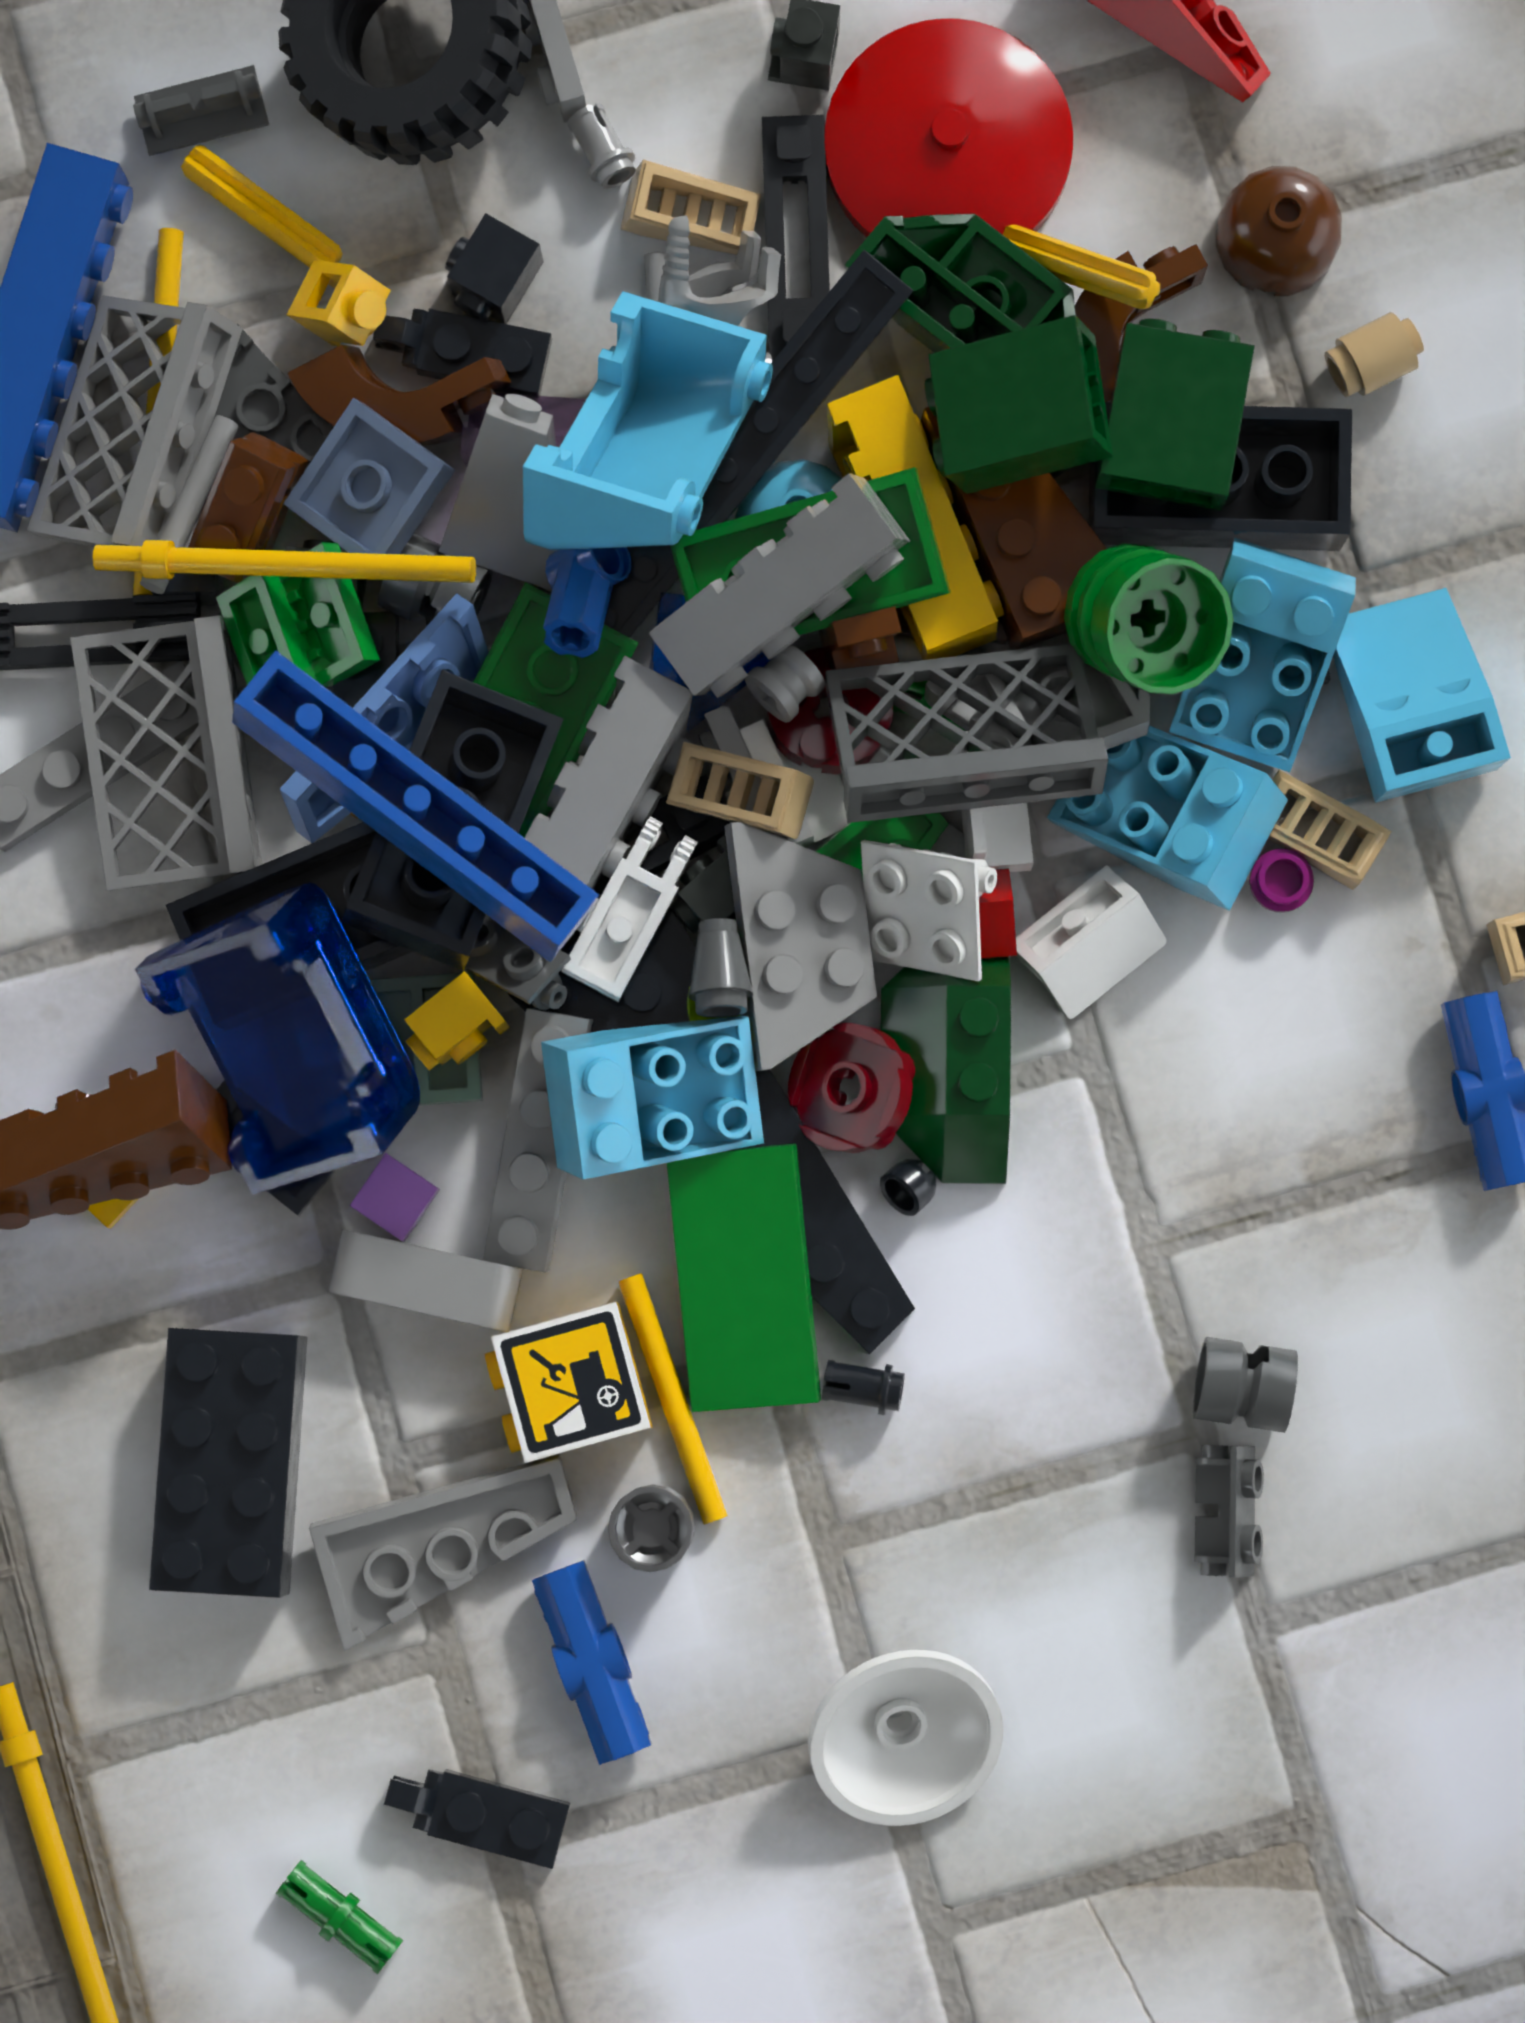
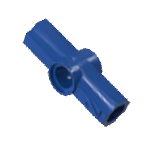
[543,547,631,658]
[1440,991,1525,1191]
[532,1560,652,1765]

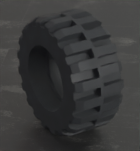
[278,0,532,165]

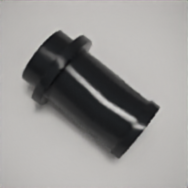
[822,1360,905,1415]

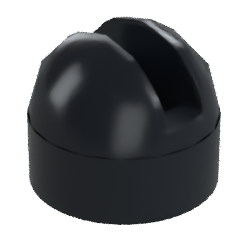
[880,1159,936,1216]

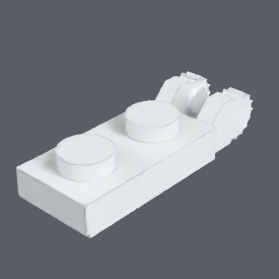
[561,816,698,1003]

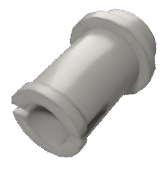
[567,103,636,189]

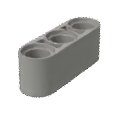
[328,1229,523,1332]

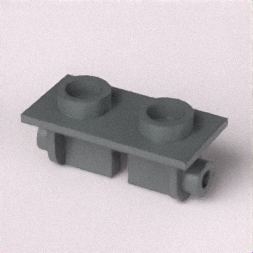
[133,65,270,156]
[464,915,571,1010]
[1194,1445,1264,1578]

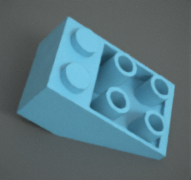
[1169,537,1356,772]
[1333,588,1511,803]
[1047,725,1288,911]
[541,1016,764,1180]

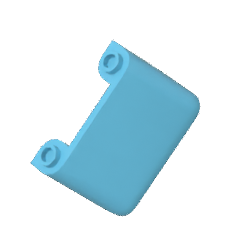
[523,291,773,550]

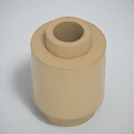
[1324,312,1424,397]

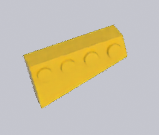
[827,375,1004,660]

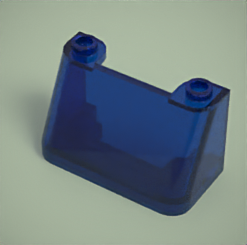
[135,882,420,1195]

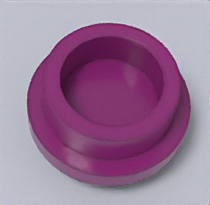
[1249,849,1314,913]

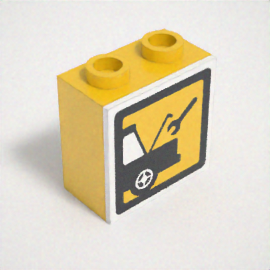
[485,1302,653,1463]

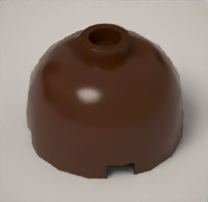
[1216,166,1342,297]

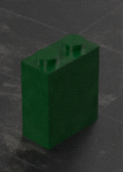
[924,315,1113,494]
[1095,318,1255,511]

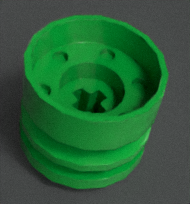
[1064,543,1234,694]

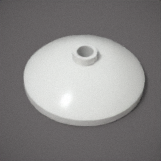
[808,1650,1003,1826]

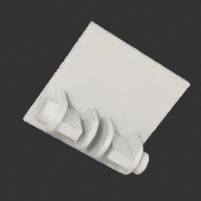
[861,840,997,981]

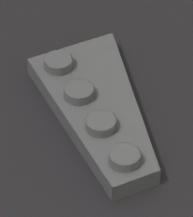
[309,1454,577,1652]

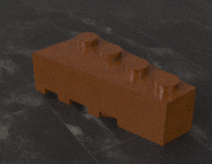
[920,406,1107,650]
[0,1049,232,1230]

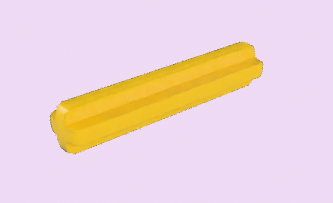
[181,145,343,268]
[1003,225,1160,309]

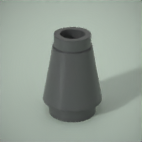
[688,918,753,1018]

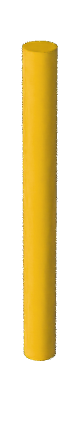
[618,1273,728,1525]

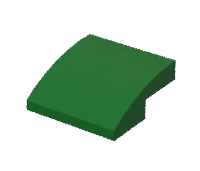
[216,542,380,688]

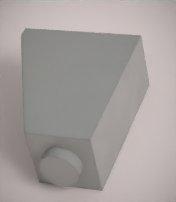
[439,394,557,591]

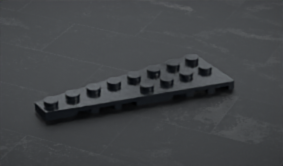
[508,907,915,1355]

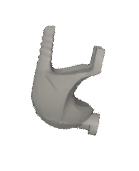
[657,215,781,364]

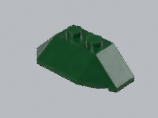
[844,214,1076,353]
[880,956,1011,1184]

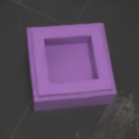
[349,1153,440,1242]

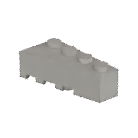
[648,473,910,698]
[525,656,693,933]

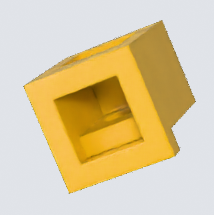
[287,260,391,347]
[404,971,510,1071]

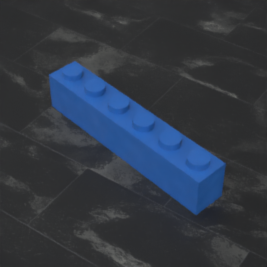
[0,143,133,533]
[232,650,599,963]

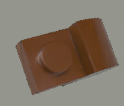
[818,607,901,670]

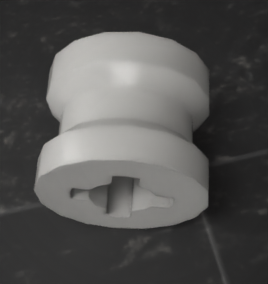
[745,644,826,723]

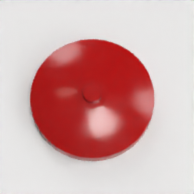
[824,18,1073,238]

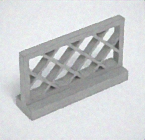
[27,295,243,547]
[70,615,262,891]

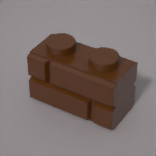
[188,432,309,583]

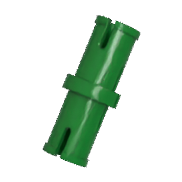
[275,1860,404,1975]

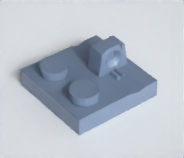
[283,398,455,554]

